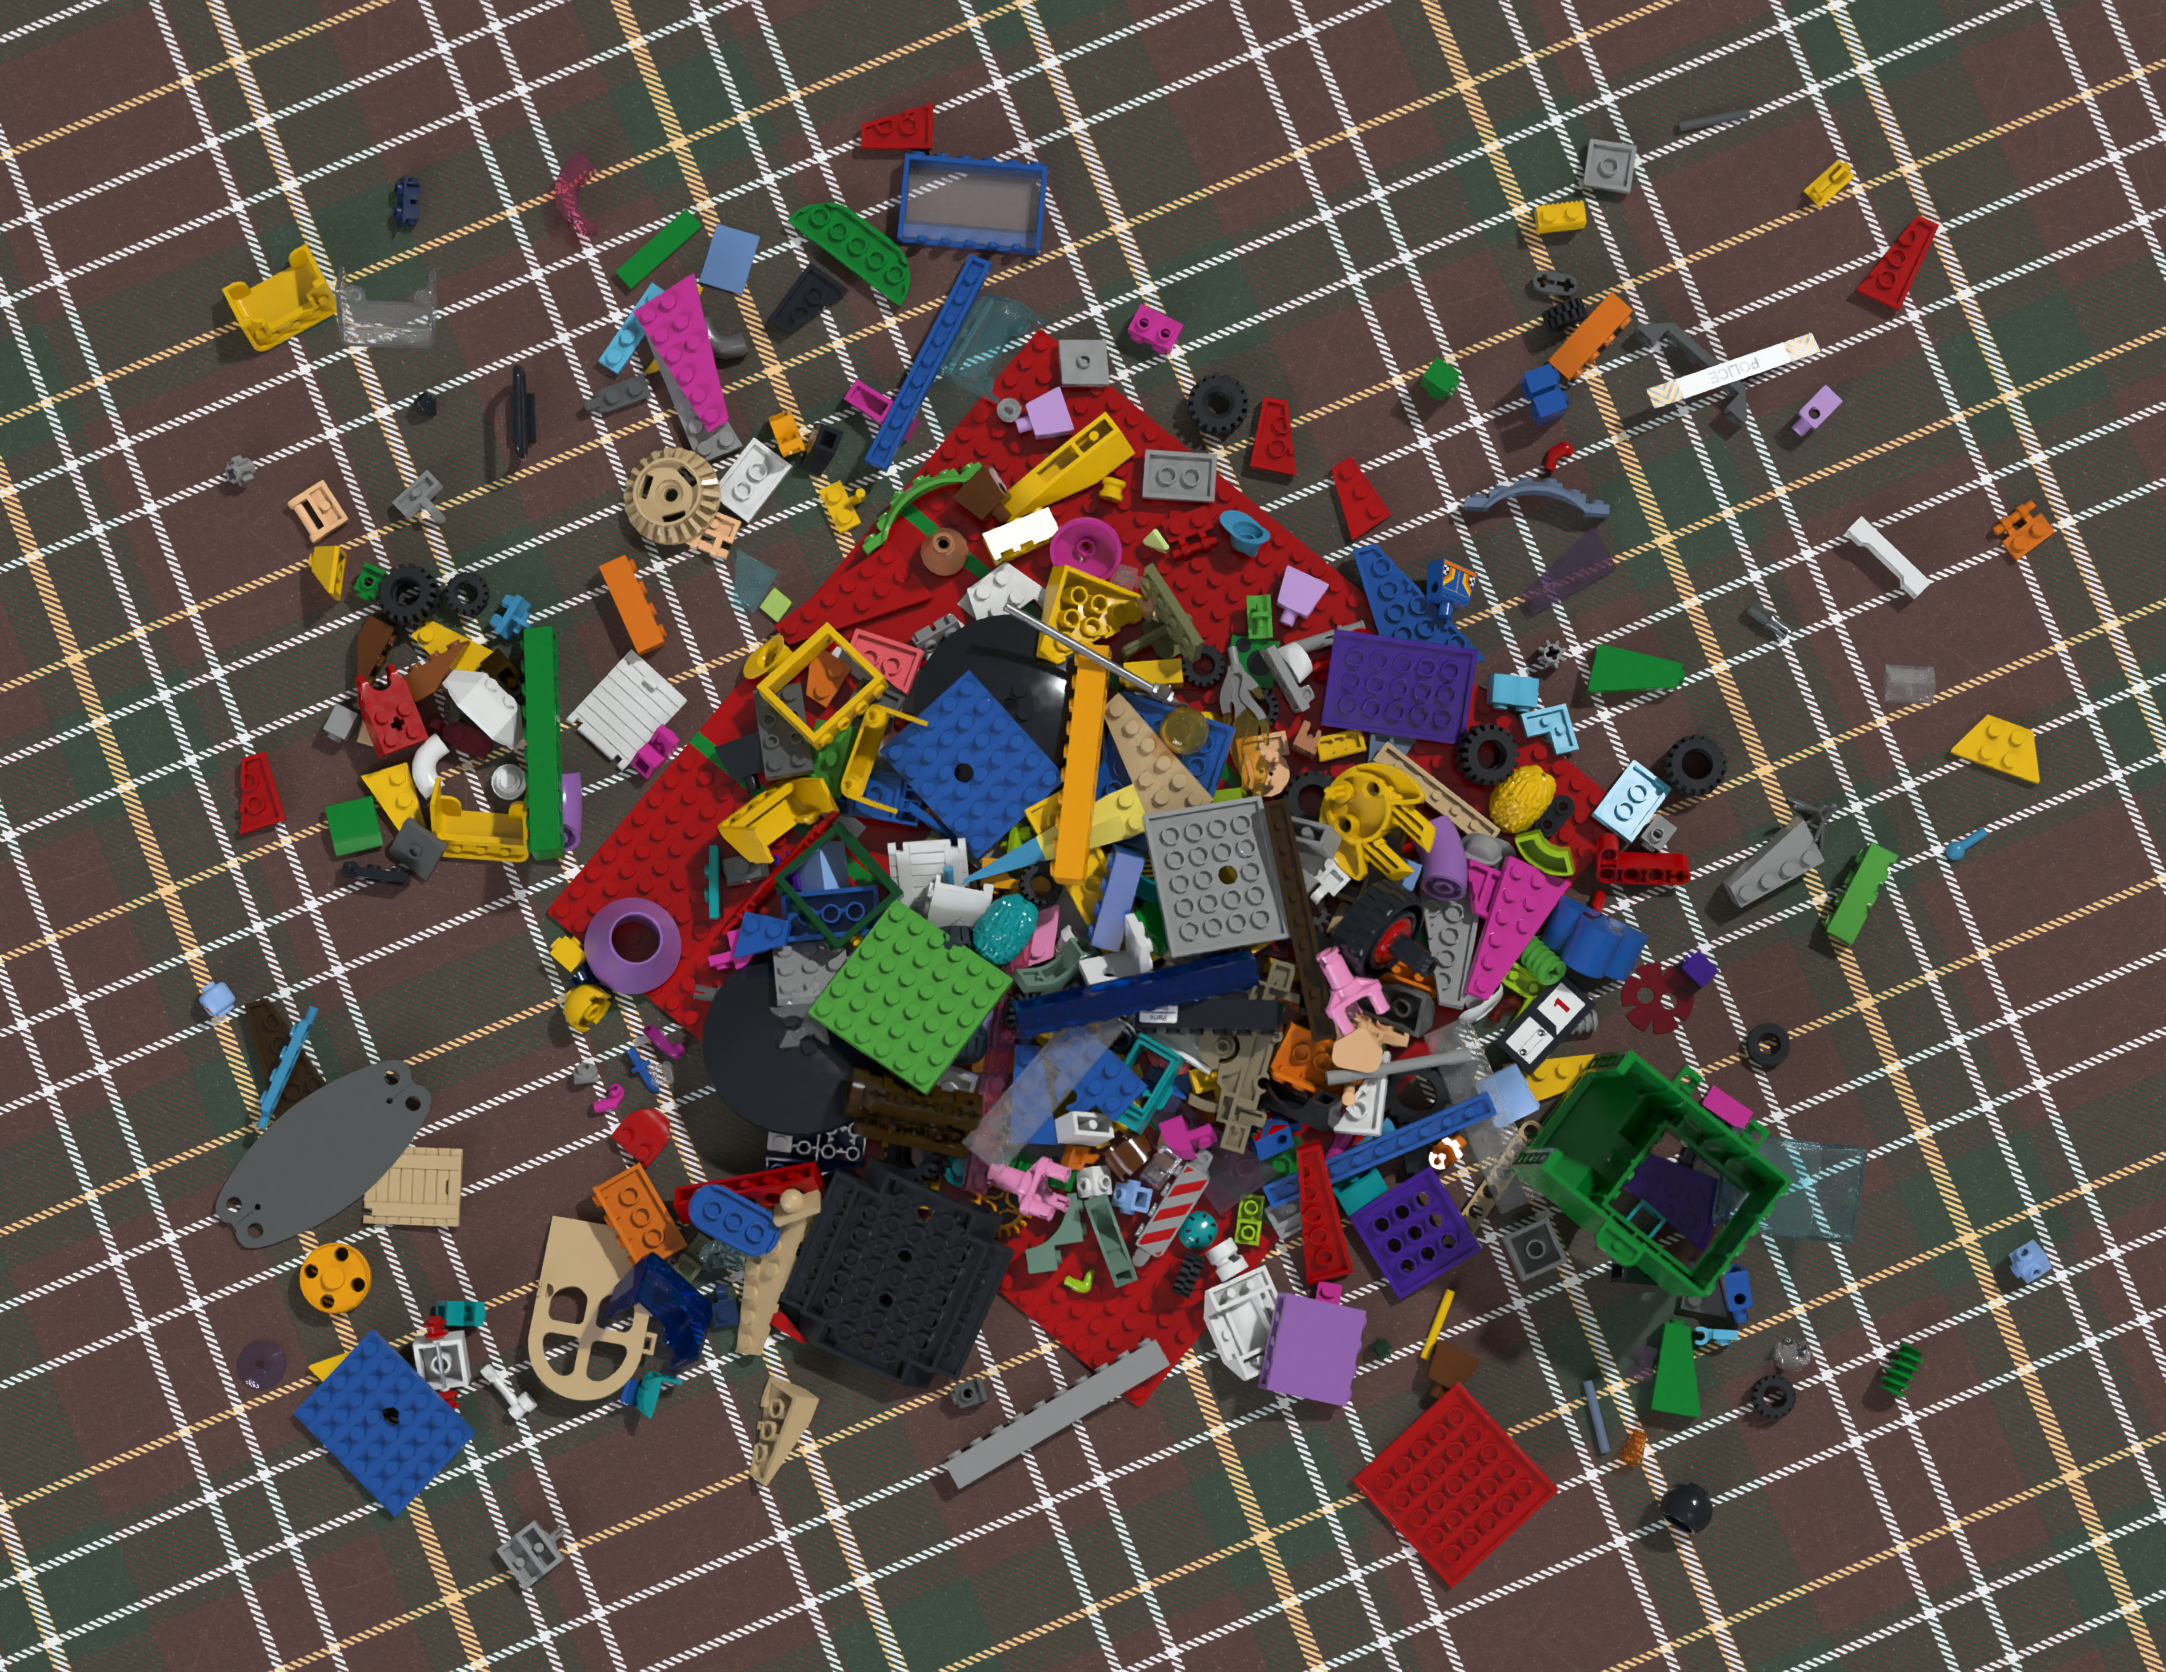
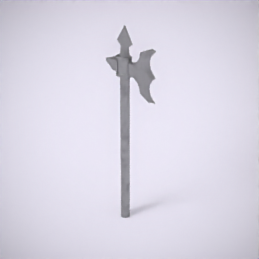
[1003,602,1197,715]

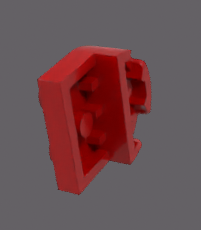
[610,1108,671,1168]

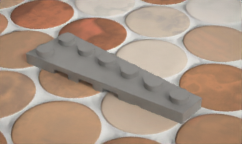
[645,332,743,462]

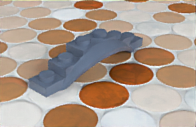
[1464,477,1610,518]

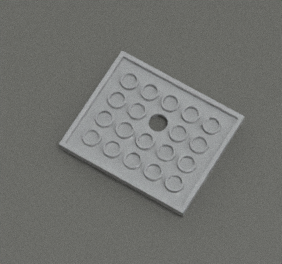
[1142,795,1290,959]

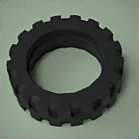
[1385,1067,1449,1124]

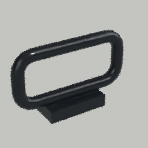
[510,364,537,461]

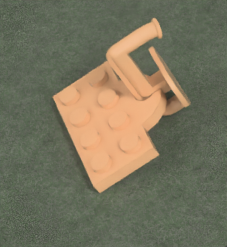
[1332,1011,1409,1106]

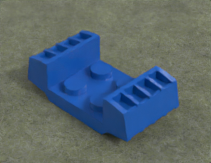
[833,769,923,828]

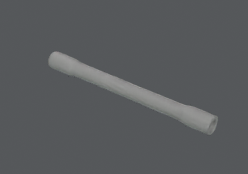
[1325,1047,1472,1086]

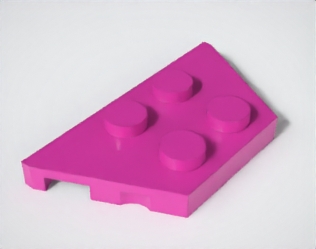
[1467,859,1501,919]

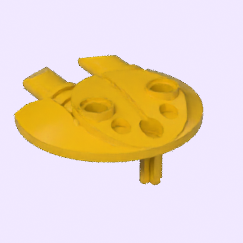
[1319,762,1436,881]

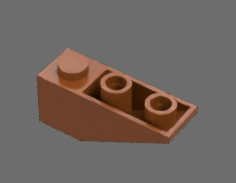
[402,639,470,702]

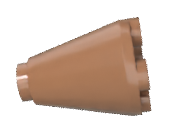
[921,528,968,576]

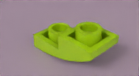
[1234,1192,1265,1246]

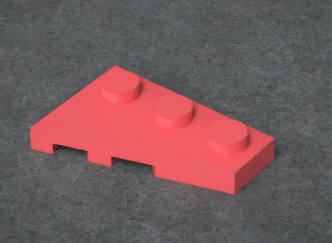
[850,628,924,697]

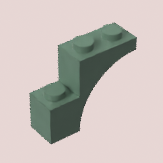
[1025,1193,1087,1274]
[1084,1193,1138,1288]

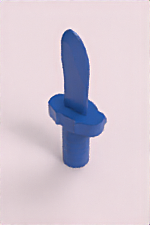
[626,1046,660,1094]

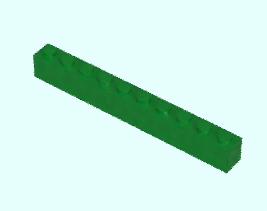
[520,626,565,861]

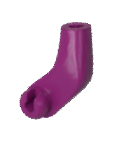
[643,1024,686,1060]

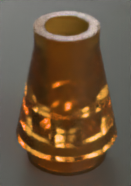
[1620,1429,1648,1467]

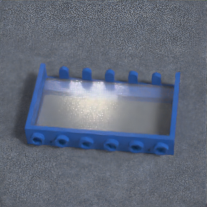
[897,151,1048,255]

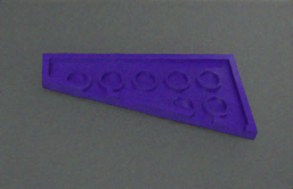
[1622,1153,1729,1252]

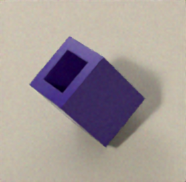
[1679,950,1719,990]

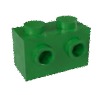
[1420,357,1460,401]

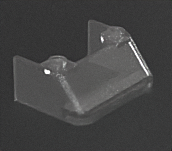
[335,266,438,349]

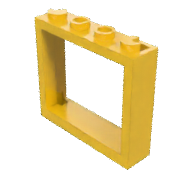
[756,622,889,751]

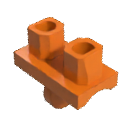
[1428,1133,1467,1171]

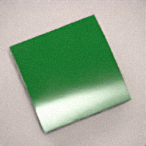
[325,795,384,856]

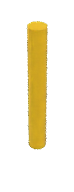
[1420,1289,1455,1360]

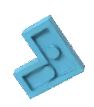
[1519,704,1579,757]

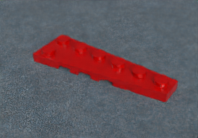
[1296,1141,1353,1285]

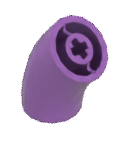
[562,772,583,852]
[1411,815,1468,901]

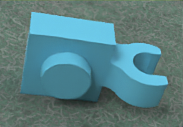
[1694,1327,1738,1345]

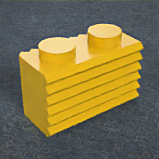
[1534,200,1586,234]

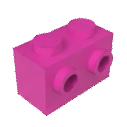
[1128,304,1184,355]

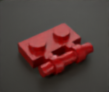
[1161,505,1220,559]

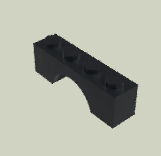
[1258,1070,1342,1133]

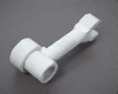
[480,1364,538,1420]

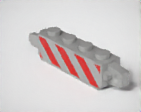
[1132,1149,1213,1267]

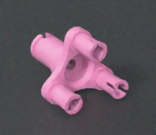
[1316,946,1391,1036]
[987,1156,1071,1221]

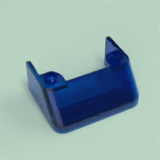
[606,1252,713,1373]

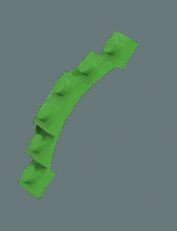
[862,461,982,556]

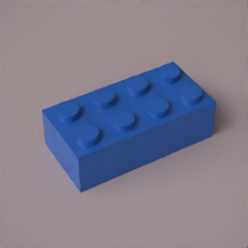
[781,885,881,943]

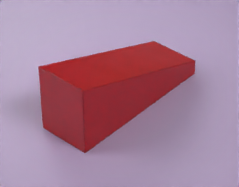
[770,1307,807,1345]

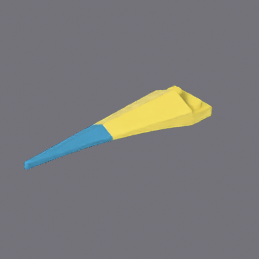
[962,784,1145,883]

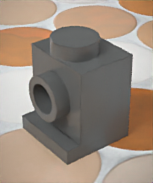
[950,1377,988,1409]

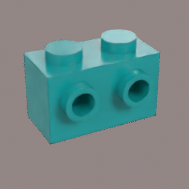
[1331,1166,1389,1216]

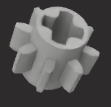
[225,455,255,487]
[1537,640,1567,669]

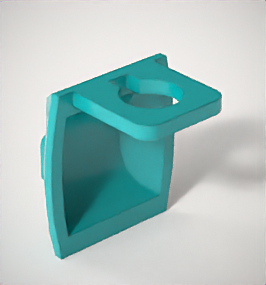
[635,1370,683,1418]

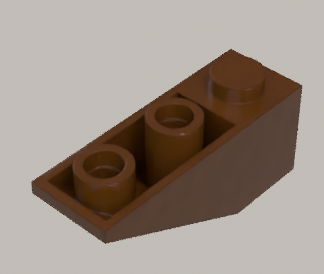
[357,615,398,690]

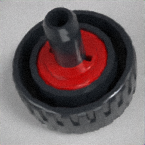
[1332,879,1438,979]

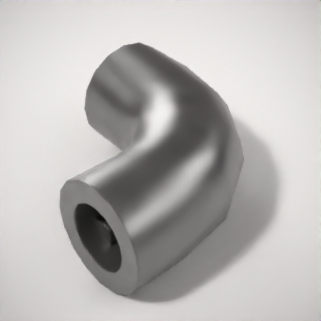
[705,317,749,359]

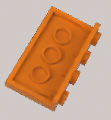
[1268,1020,1364,1109]
[591,1162,688,1273]

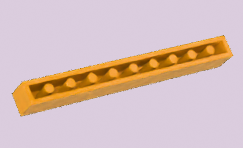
[1050,644,1112,886]

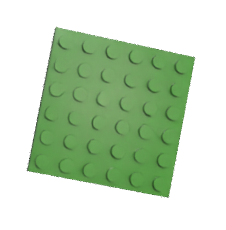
[808,899,1014,1097]

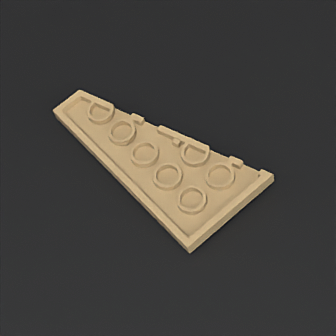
[1105,693,1215,814]
[736,1209,813,1356]

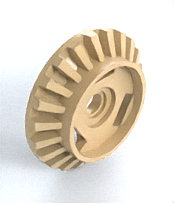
[623,447,721,545]

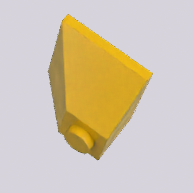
[309,546,347,601]

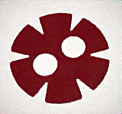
[1622,962,1694,1034]

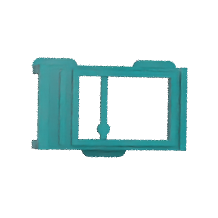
[1095,1032,1186,1135]

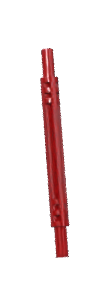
[720,810,841,937]

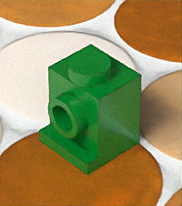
[353,562,389,602]

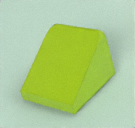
[760,587,793,623]

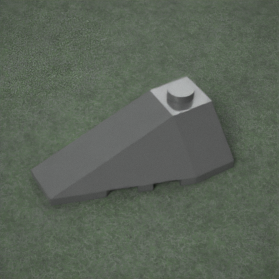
[1356,983,1436,1038]

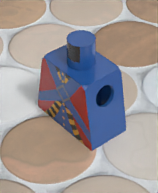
[1247,1111,1302,1161]

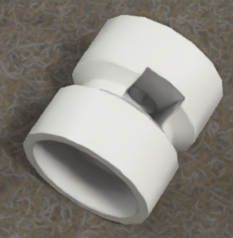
[1205,1237,1249,1282]

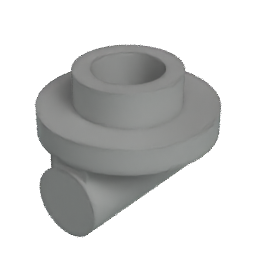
[997,398,1022,422]
[573,1062,599,1084]

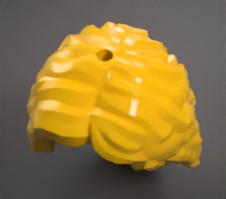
[1489,765,1556,833]

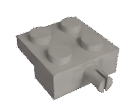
[496,1520,567,1589]

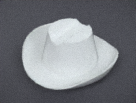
[1459,983,1503,1024]

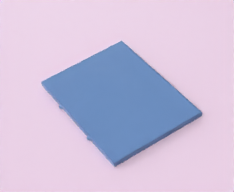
[699,224,760,295]

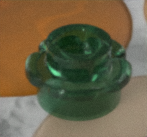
[1371,1337,1393,1360]

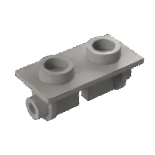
[911,614,961,655]

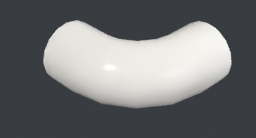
[412,733,450,800]

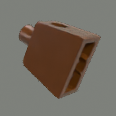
[953,465,1012,524]
[1426,1339,1481,1399]

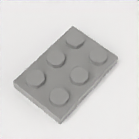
[1142,449,1217,503]

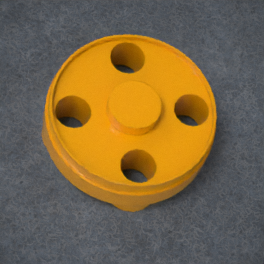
[300,1243,372,1314]

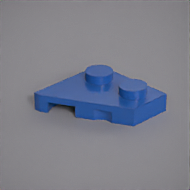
[734,911,793,959]

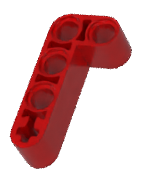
[1595,833,1691,885]

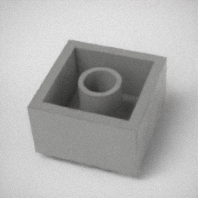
[1501,1217,1568,1282]

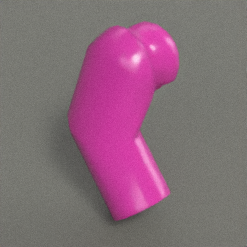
[593,1084,624,1113]

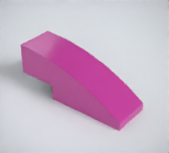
[844,379,921,442]

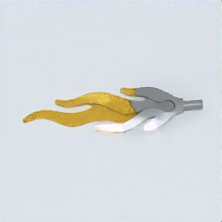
[1220,646,1269,802]

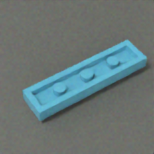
[598,283,664,375]

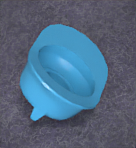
[1219,510,1270,557]

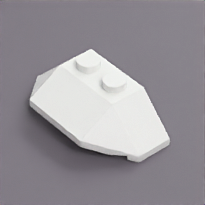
[442,670,523,750]

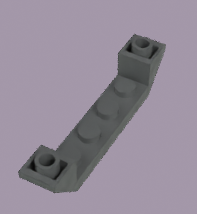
[1635,323,1747,427]

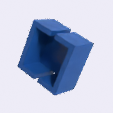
[1520,363,1570,426]

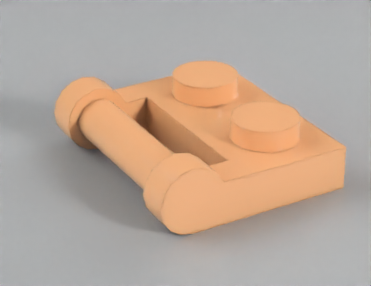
[288,480,350,544]

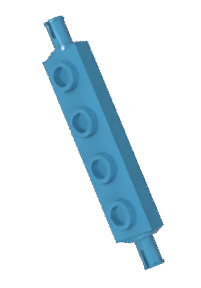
[256,1006,319,1130]

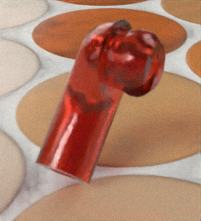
[1488,994,1522,1023]

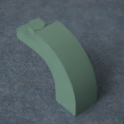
[1012,937,1100,998]

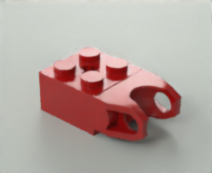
[355,663,429,759]

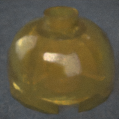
[1160,706,1209,755]

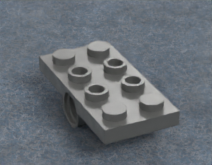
[753,683,814,781]

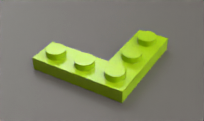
[1501,962,1548,1027]

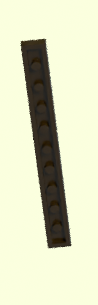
[1263,798,1337,1043]

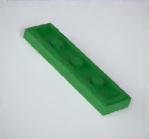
[615,209,703,290]

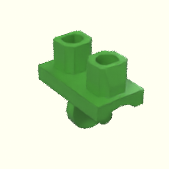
[1246,594,1273,640]

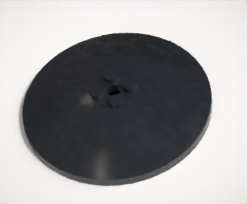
[914,614,1107,800]
[702,952,892,1136]

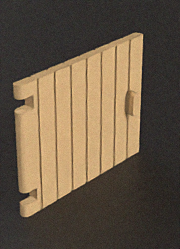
[363,1147,463,1227]

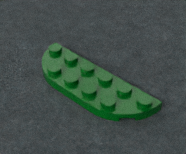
[787,202,910,308]

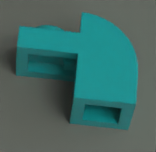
[436,1301,486,1327]

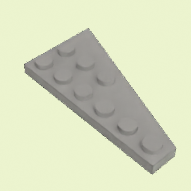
[1414,858,1479,1010]

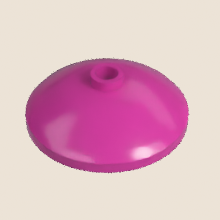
[1050,517,1122,580]

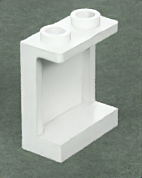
[923,874,994,928]

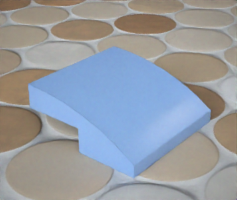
[1474,1062,1540,1129]

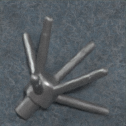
[1787,796,1838,852]

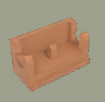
[1291,720,1321,760]

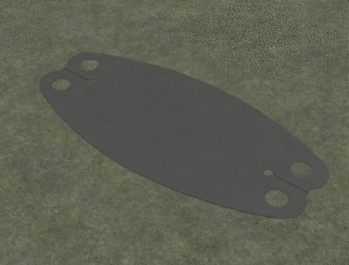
[216,1060,432,1248]

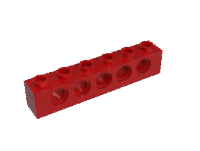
[674,1162,823,1225]

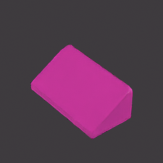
[1700,1085,1753,1133]

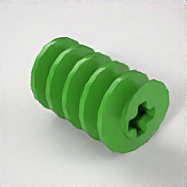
[1517,935,1566,985]

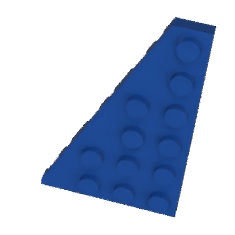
[1352,543,1485,664]

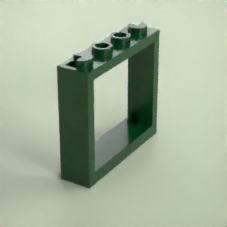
[773,820,904,953]

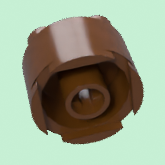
[1103,1129,1159,1182]

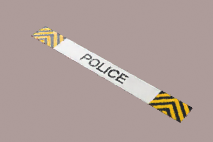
[1646,333,1820,409]

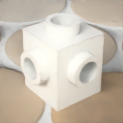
[1076,1165,1113,1199]

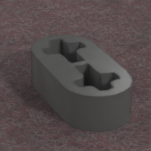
[1532,270,1578,298]

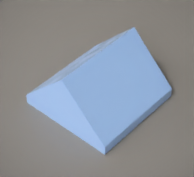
[799,841,850,892]

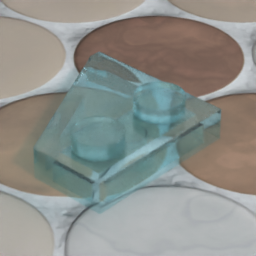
[733,549,779,614]

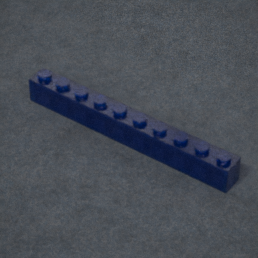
[1012,949,1259,1038]

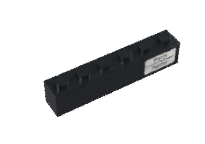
[1134,998,1284,1037]

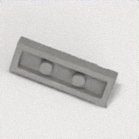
[1259,644,1316,714]

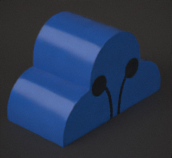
[1540,895,1649,981]

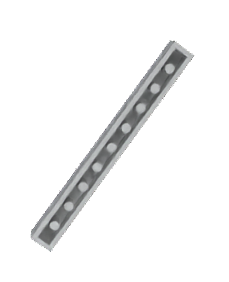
[945,1338,1170,1489]

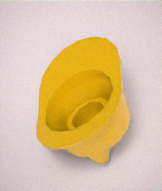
[743,634,793,679]

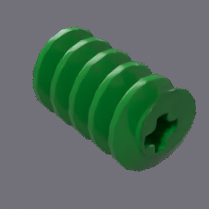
[1879,1342,1925,1398]

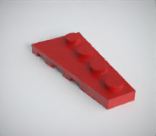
[1855,215,1939,311]

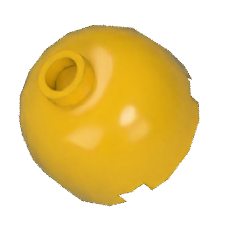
[564,984,611,1033]

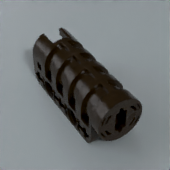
[842,1067,983,1158]

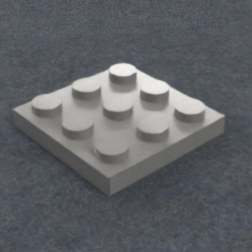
[773,941,847,1006]

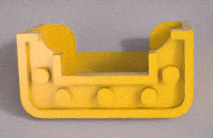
[222,244,339,352]

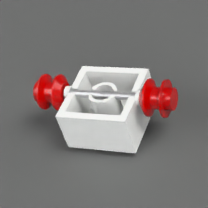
[413,1316,471,1410]

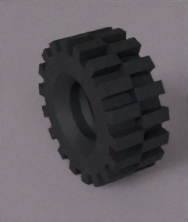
[1188,373,1248,436]

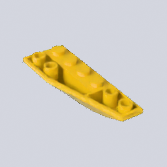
[1005,412,1135,523]

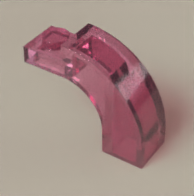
[555,150,598,239]

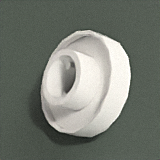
[491,764,527,800]

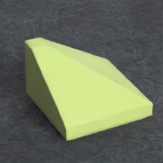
[1142,529,1169,554]

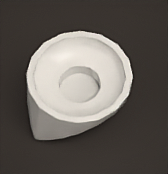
[1277,642,1313,683]

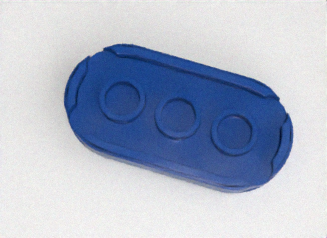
[688,1184,780,1256]

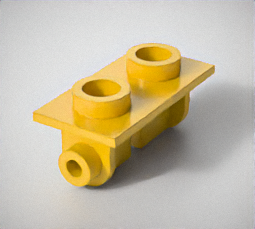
[1804,159,1855,208]

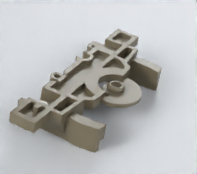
[1188,959,1301,1154]

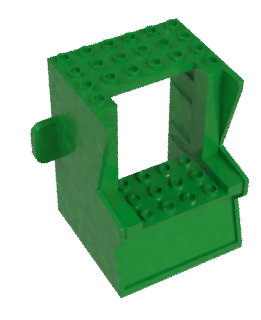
[1508,1050,1792,1298]

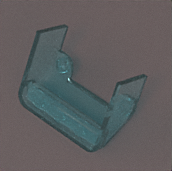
[939,292,1047,403]

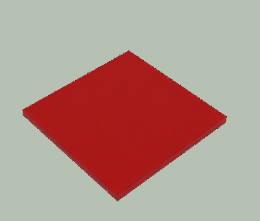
[1352,1381,1560,1588]

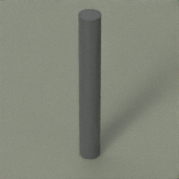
[1678,108,1750,131]

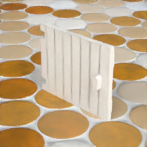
[566,649,688,771]
[888,838,970,919]

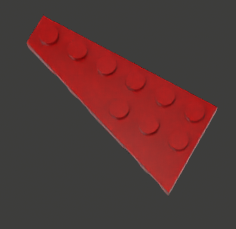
[775,540,933,646]

